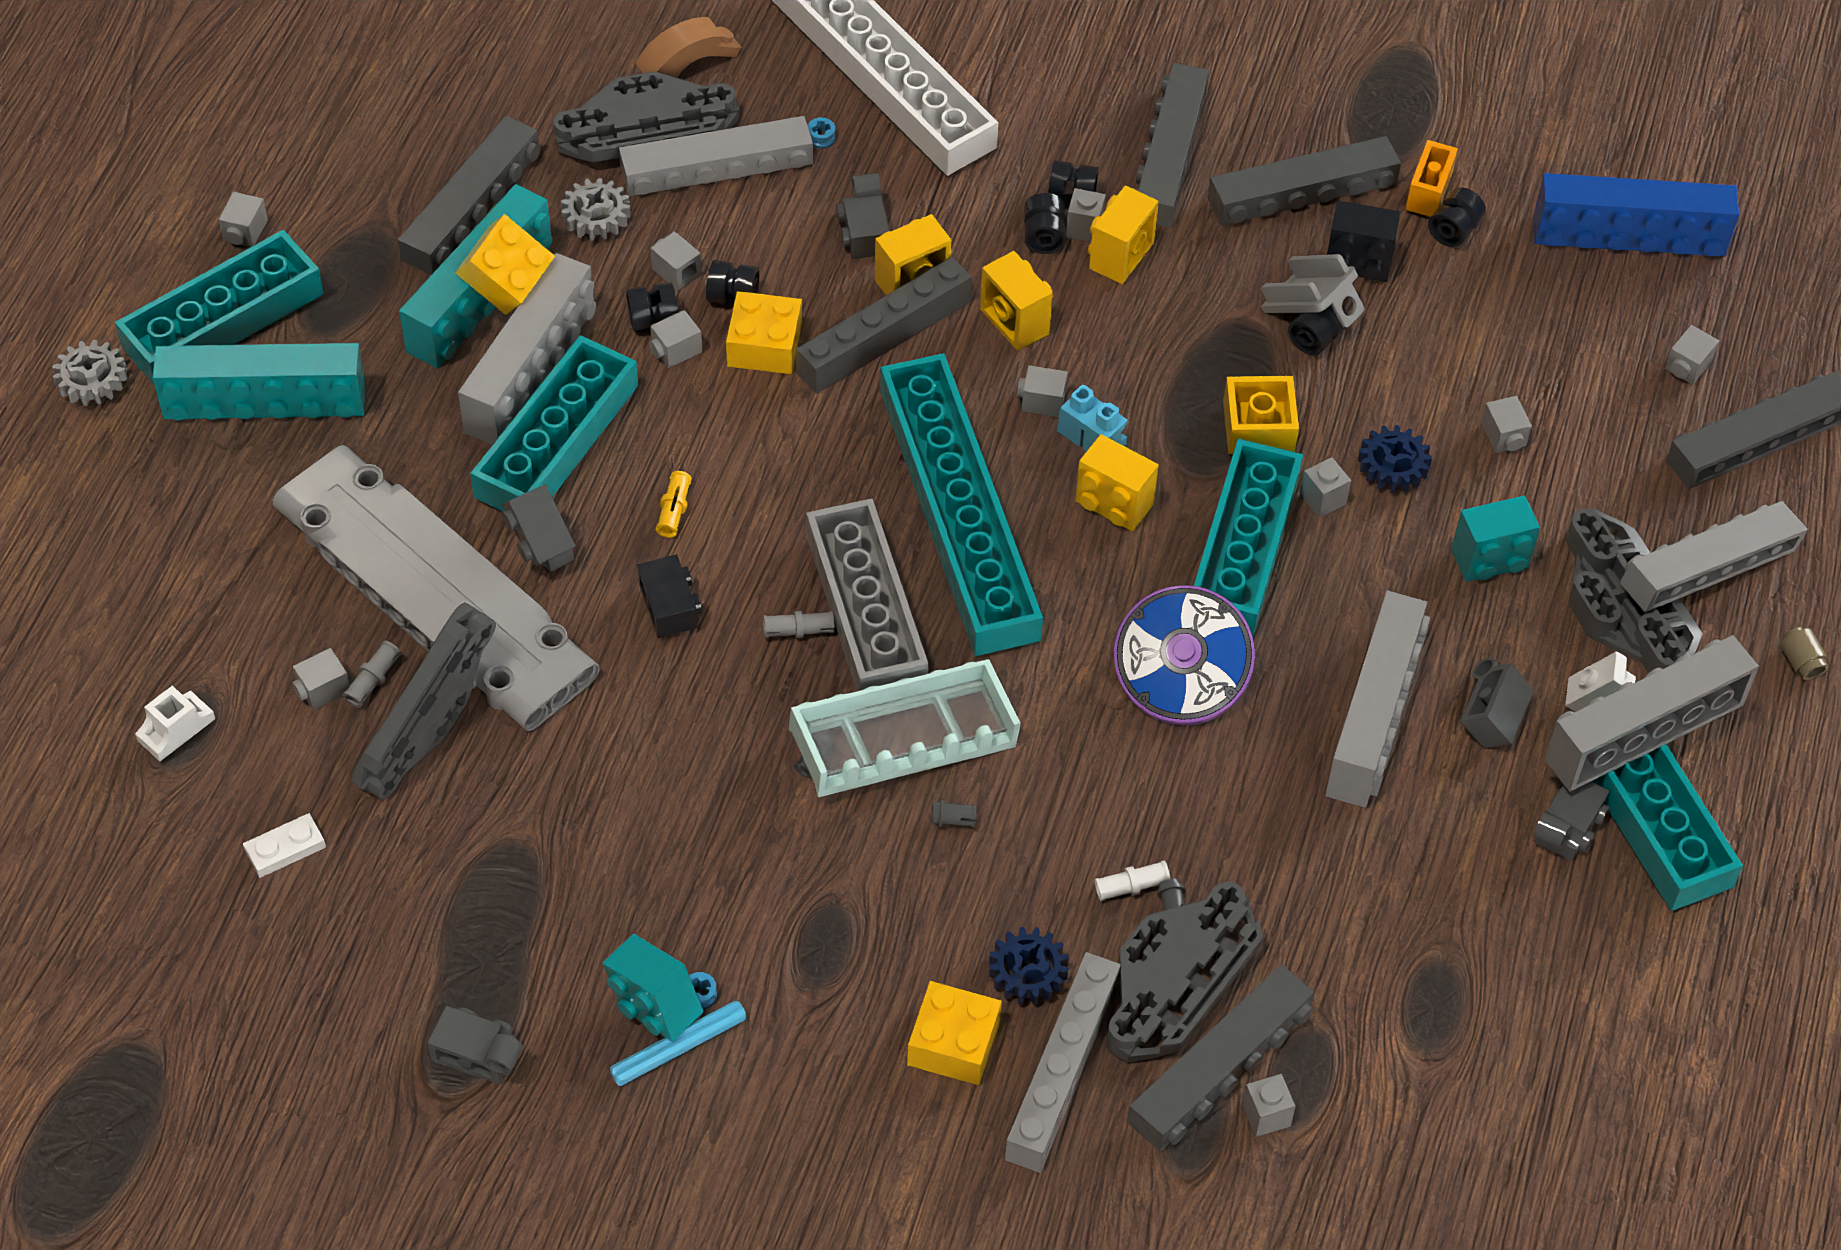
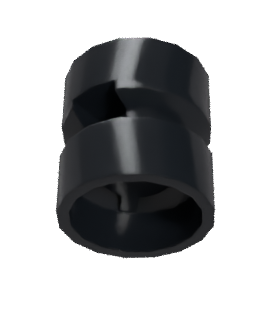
[1048,160,1099,203]
[1428,187,1486,247]
[1024,193,1066,254]
[706,260,760,305]
[626,282,678,331]
[1288,305,1348,356]

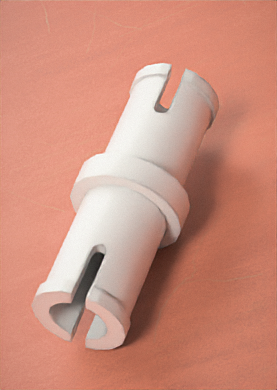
[1094,861,1170,902]

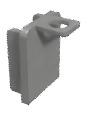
[1261,254,1364,327]

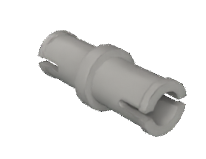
[763,610,834,638]
[342,641,402,708]

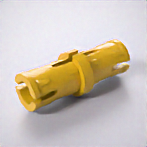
[655,471,692,538]

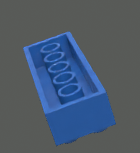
[1533,173,1739,257]

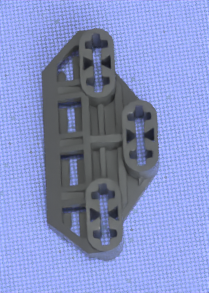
[554,72,739,162]
[1566,508,1703,673]
[351,602,496,800]
[1106,881,1263,1063]

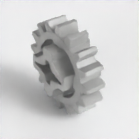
[561,178,631,240]
[52,340,127,406]

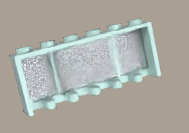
[789,659,1021,797]

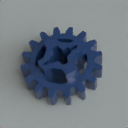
[1358,425,1432,492]
[989,927,1069,1005]

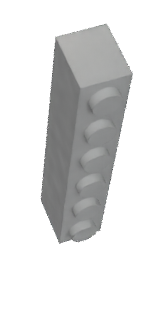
[619,116,813,196]
[1620,501,1808,612]
[1005,952,1121,1173]

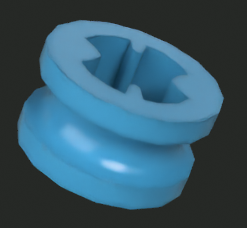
[808,117,835,149]
[689,972,717,1010]

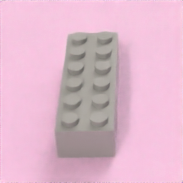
[458,253,596,445]
[806,499,928,692]
[1325,590,1431,808]
[1545,635,1759,792]

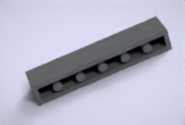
[1133,63,1209,228]
[398,116,540,275]
[1208,136,1401,226]
[796,257,972,394]
[1666,371,1841,489]
[1127,964,1315,1152]

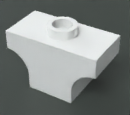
[1565,651,1636,712]
[135,686,215,761]

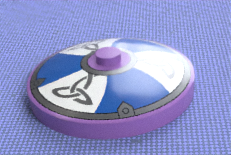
[1114,586,1255,725]

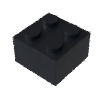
[1327,200,1401,282]

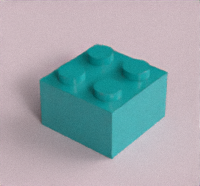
[1451,495,1540,582]
[602,933,703,1042]

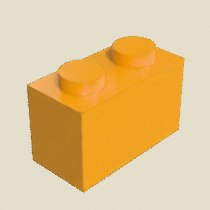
[1405,140,1458,217]

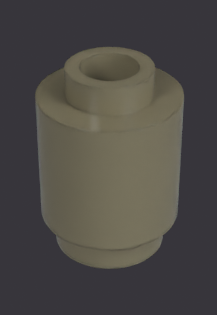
[1780,627,1829,681]

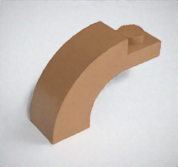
[635,17,742,78]

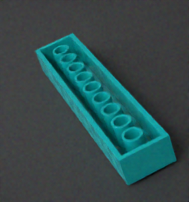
[880,353,1043,656]

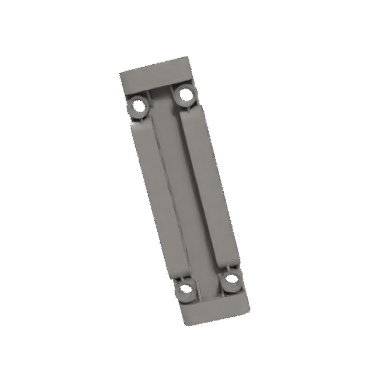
[273,445,600,731]

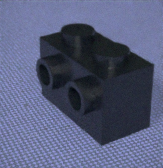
[637,554,702,638]

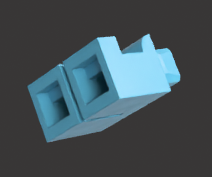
[1057,385,1128,452]

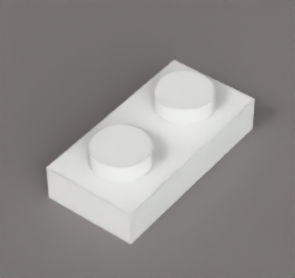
[243,813,326,878]

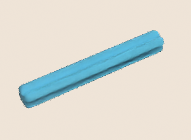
[610,1001,746,1086]

